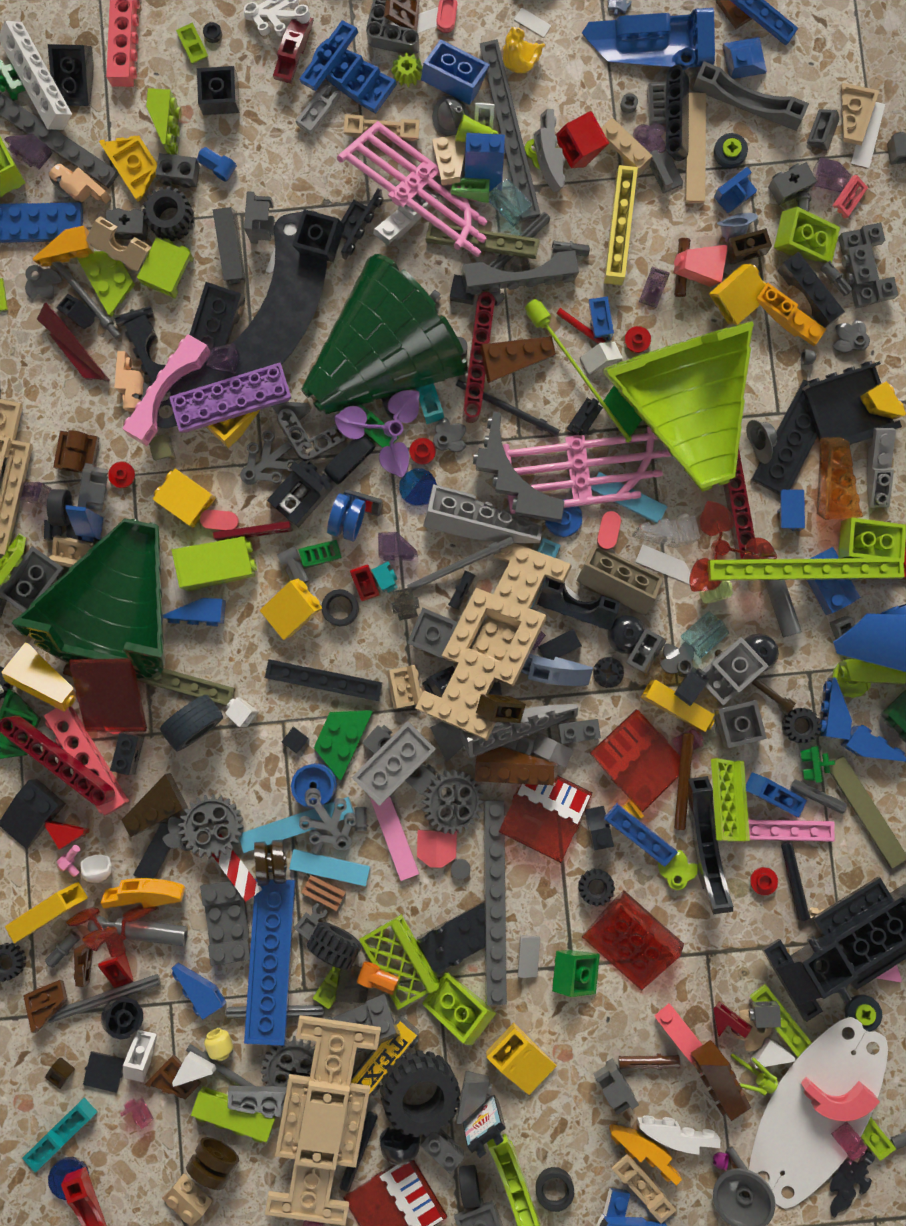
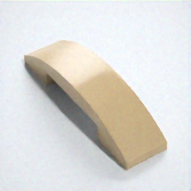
[344,114,420,143]
[612,1154,676,1224]

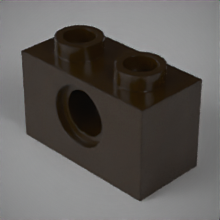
[726,228,772,265]
[476,694,526,723]

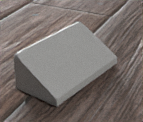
[517,935,540,978]

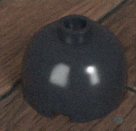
[607,615,645,654]
[744,633,779,671]
[101,997,144,1040]
[379,1126,420,1165]

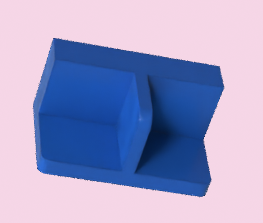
[714,167,757,213]
[588,296,614,340]
[777,490,805,531]

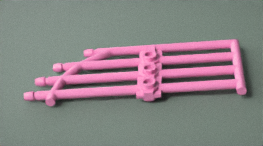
[337,121,487,257]
[503,427,671,514]

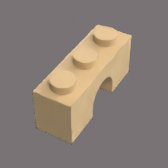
[601,118,652,177]
[86,217,151,271]

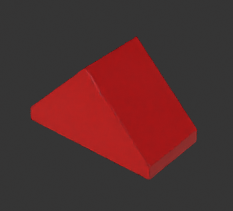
[350,564,380,601]
[45,820,90,850]
[98,952,133,988]

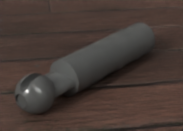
[757,542,802,638]
[87,915,188,946]

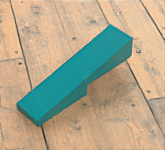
[416,383,444,425]
[22,1097,98,1173]

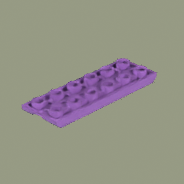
[169,363,291,433]

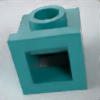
[371,561,398,593]

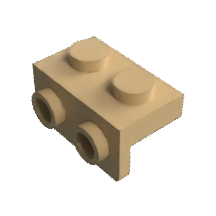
[49,535,93,567]
[386,665,423,709]
[162,1174,212,1226]

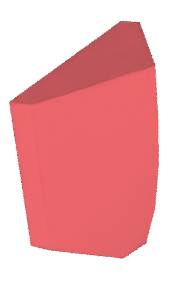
[417,830,457,868]

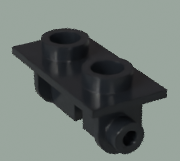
[567,397,603,436]

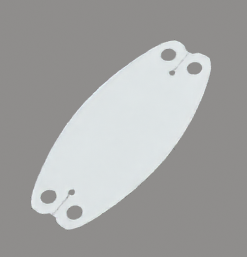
[749,1017,888,1209]

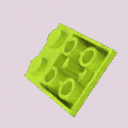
[146,88,182,155]

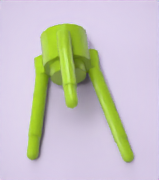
[730,1053,778,1096]

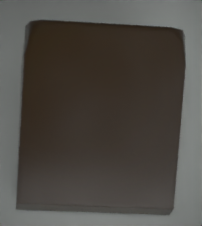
[45,1057,75,1089]

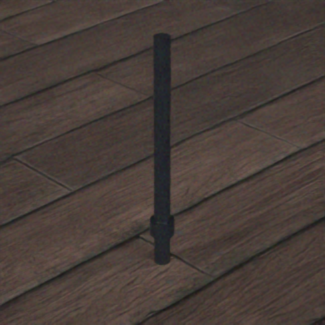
[456,379,560,437]

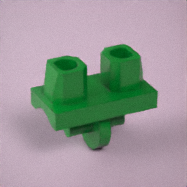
[0,60,26,101]
[801,746,835,783]

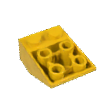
[486,1022,557,1095]

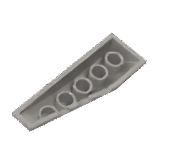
[423,484,542,543]
[460,704,578,758]

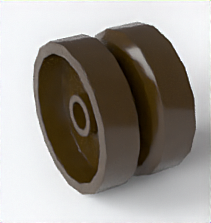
[254,839,287,886]
[186,1137,239,1190]

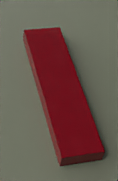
[213,521,293,541]

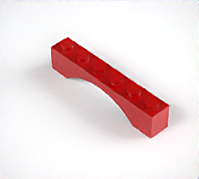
[61,1167,107,1226]

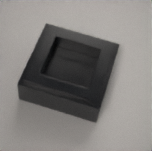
[281,726,309,754]

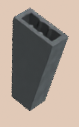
[212,207,245,284]

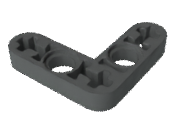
[277,409,347,461]

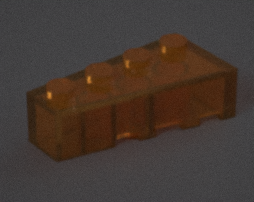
[816,437,863,520]

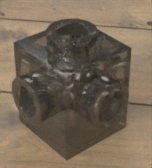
[391,587,420,621]

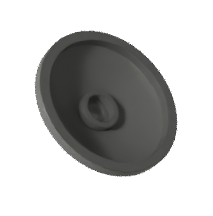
[713,1168,776,1226]

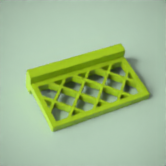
[711,758,750,842]
[359,914,441,1010]

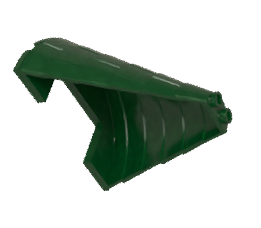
[301,254,468,415]
[12,518,165,681]

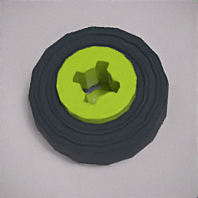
[713,133,748,169]
[845,994,883,1032]

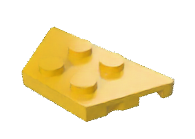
[99,136,157,202]

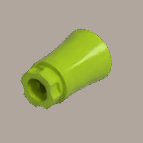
[455,114,498,143]

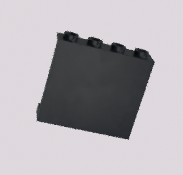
[802,360,902,454]

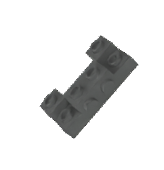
[838,222,899,309]

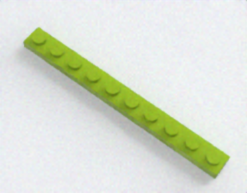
[708,558,904,581]
[750,984,896,1161]

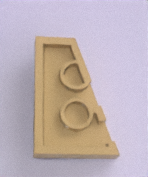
[841,83,879,146]
[432,135,466,185]

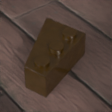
[121,773,188,837]

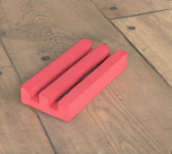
[833,175,868,218]

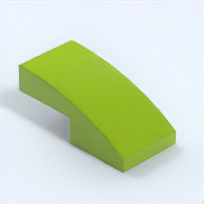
[176,22,209,64]
[312,966,351,1010]

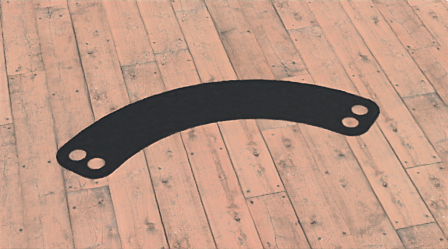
[149,210,327,429]

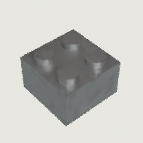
[714,700,767,748]

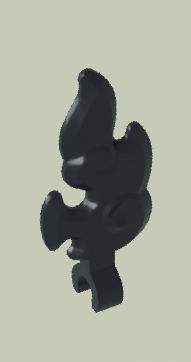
[830,1148,875,1218]

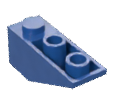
[163,598,226,627]
[819,678,852,740]
[841,725,906,762]
[171,962,226,1020]

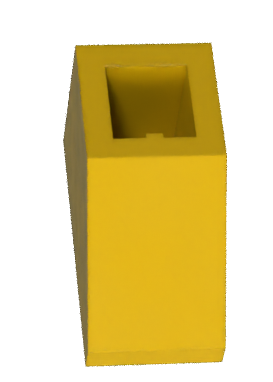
[860,381,906,419]

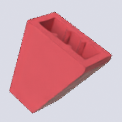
[673,245,728,287]

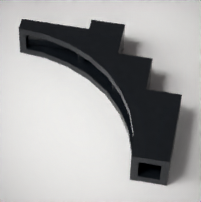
[688,776,734,915]

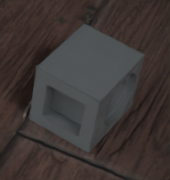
[749,1001,781,1028]

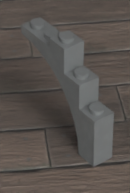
[473,411,565,523]

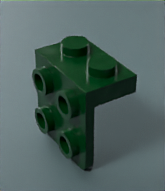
[880,690,906,742]

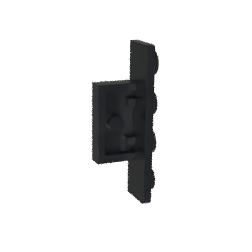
[341,188,384,260]

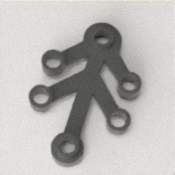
[240,430,301,485]
[299,788,356,850]

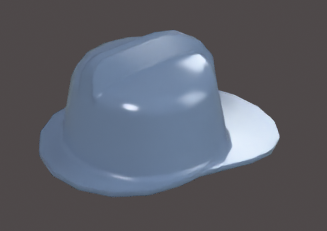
[717,213,758,243]

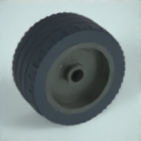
[160,695,223,751]

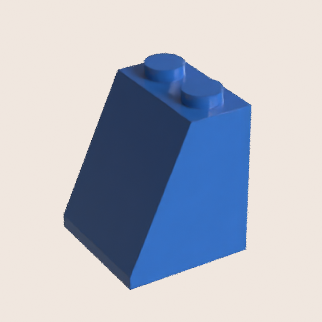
[465,133,505,192]

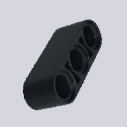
[323,435,376,485]

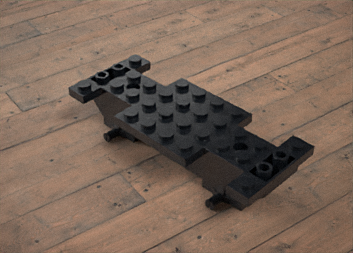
[762,877,906,1022]

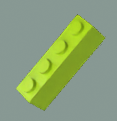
[191,1086,276,1143]

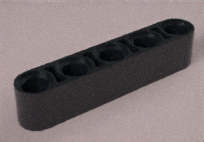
[666,65,689,161]

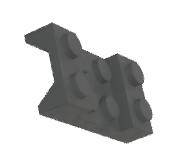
[200,881,251,966]
[324,994,401,1054]

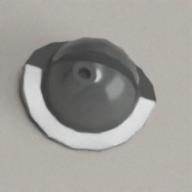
[432,96,470,136]

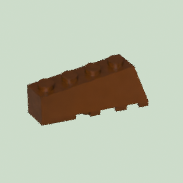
[475,746,558,786]
[691,1040,751,1122]

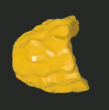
[503,27,545,74]

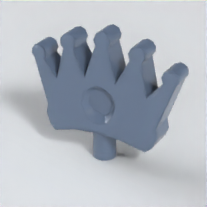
[608,0,632,15]

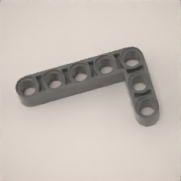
[366,0,420,55]

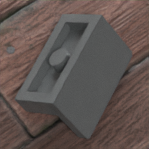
[649,150,683,194]

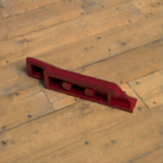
[37,302,110,382]

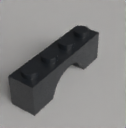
[778,252,845,328]
[124,315,170,393]
[537,577,620,631]

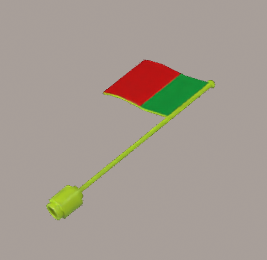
[525,299,642,443]

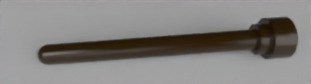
[715,650,796,715]

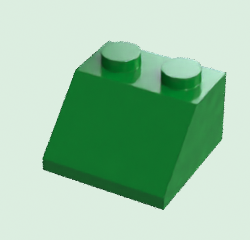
[552,950,600,997]

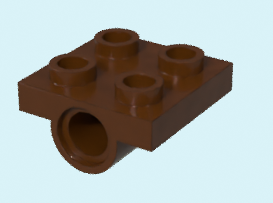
[53,430,100,473]

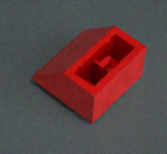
[555,111,610,168]

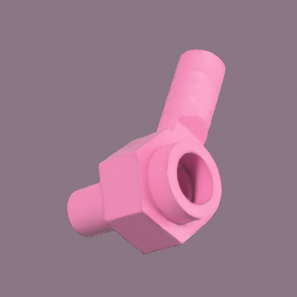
[56,845,80,878]

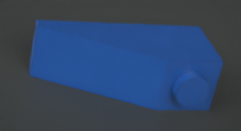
[66,505,104,542]
[746,772,807,818]

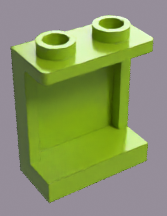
[137,237,194,299]

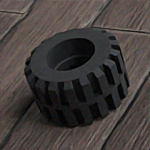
[142,186,195,241]
[307,922,362,970]

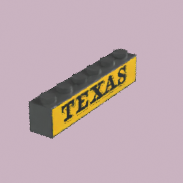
[351,1015,419,1096]

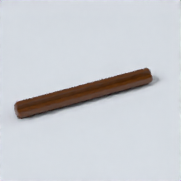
[674,733,694,830]

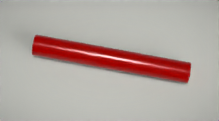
[556,308,606,344]

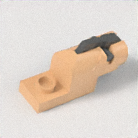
[49,164,111,204]
[114,351,149,412]

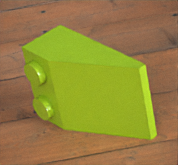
[0,136,26,197]
[774,207,840,263]
[838,517,906,563]
[422,972,496,1045]

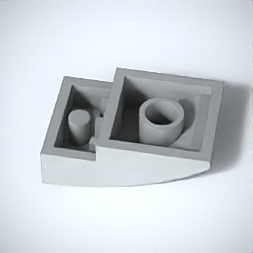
[702,637,769,705]

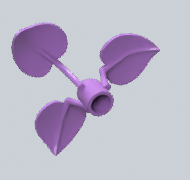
[334,390,420,477]

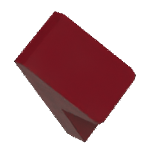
[713,1001,753,1038]

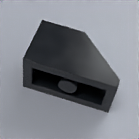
[56,293,96,329]
[674,667,709,706]
[584,806,614,850]

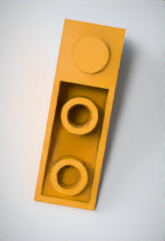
[33,225,94,267]

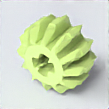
[699,581,733,603]

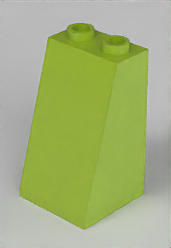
[171,537,257,592]

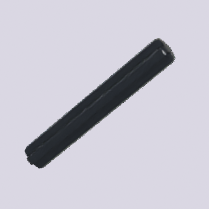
[781,842,810,921]
[339,1111,378,1192]

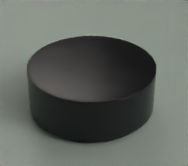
[203,22,222,43]

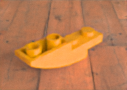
[756,283,826,346]
[101,878,185,909]
[609,1124,682,1186]

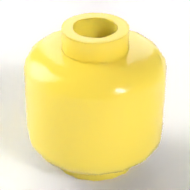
[204,1028,233,1061]

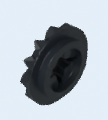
[593,657,624,688]

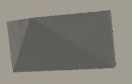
[271,402,311,428]

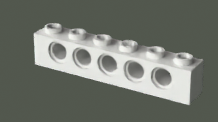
[0,21,72,130]

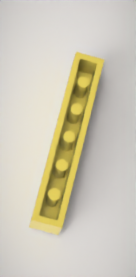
[604,165,638,285]

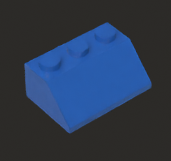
[421,39,490,105]
[807,547,861,615]

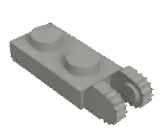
[295,84,341,135]

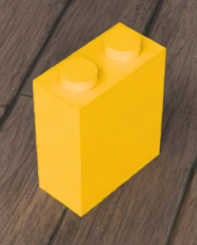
[709,264,766,325]
[152,468,216,529]
[259,578,322,640]

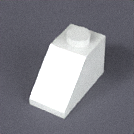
[225,697,259,727]
[123,1030,157,1082]

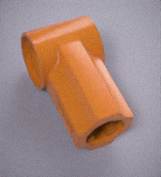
[357,961,400,995]

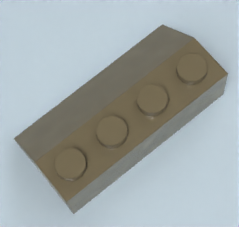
[576,544,663,616]

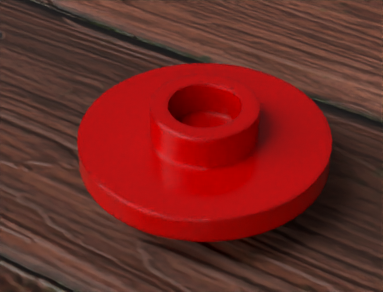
[624,326,651,353]
[409,438,436,465]
[108,461,135,488]
[750,867,778,895]

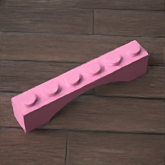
[122,334,211,446]

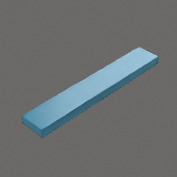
[239,797,355,853]

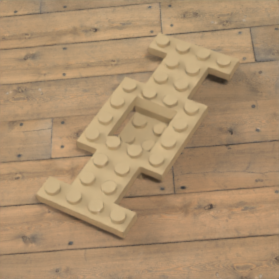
[415,543,572,740]
[265,1015,381,1226]

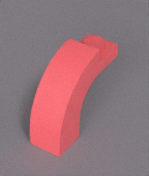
[654,1003,703,1075]
[801,1077,880,1121]

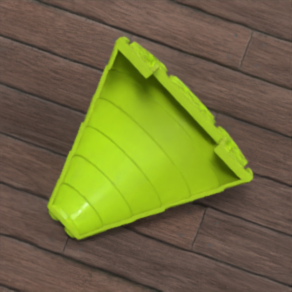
[603,321,754,491]

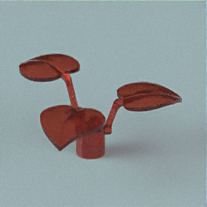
[689,501,777,592]
[66,905,159,958]

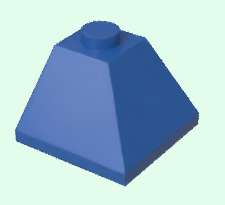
[722,37,767,79]

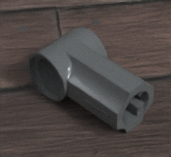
[277,546,309,584]

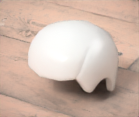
[81,855,112,883]

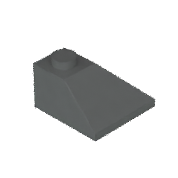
[457,1071,492,1124]

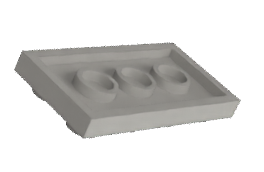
[351,721,436,806]

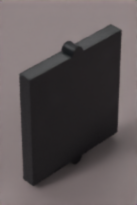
[83,1051,125,1093]

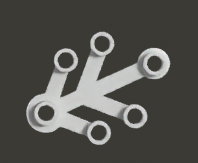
[243,0,311,37]

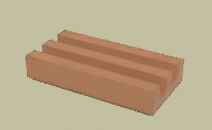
[301,874,346,911]

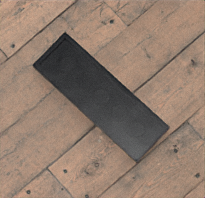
[751,380,818,495]

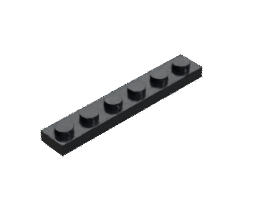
[264,659,383,701]

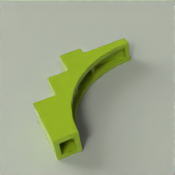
[487,1133,541,1226]

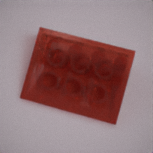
[582,890,684,991]

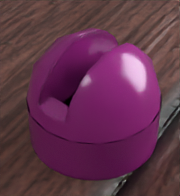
[713,1152,729,1171]

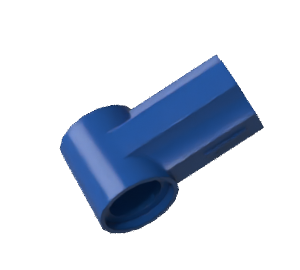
[197,147,237,182]

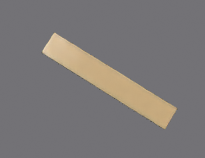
[685,93,706,204]

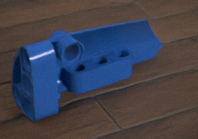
[582,7,715,70]
[833,613,906,672]

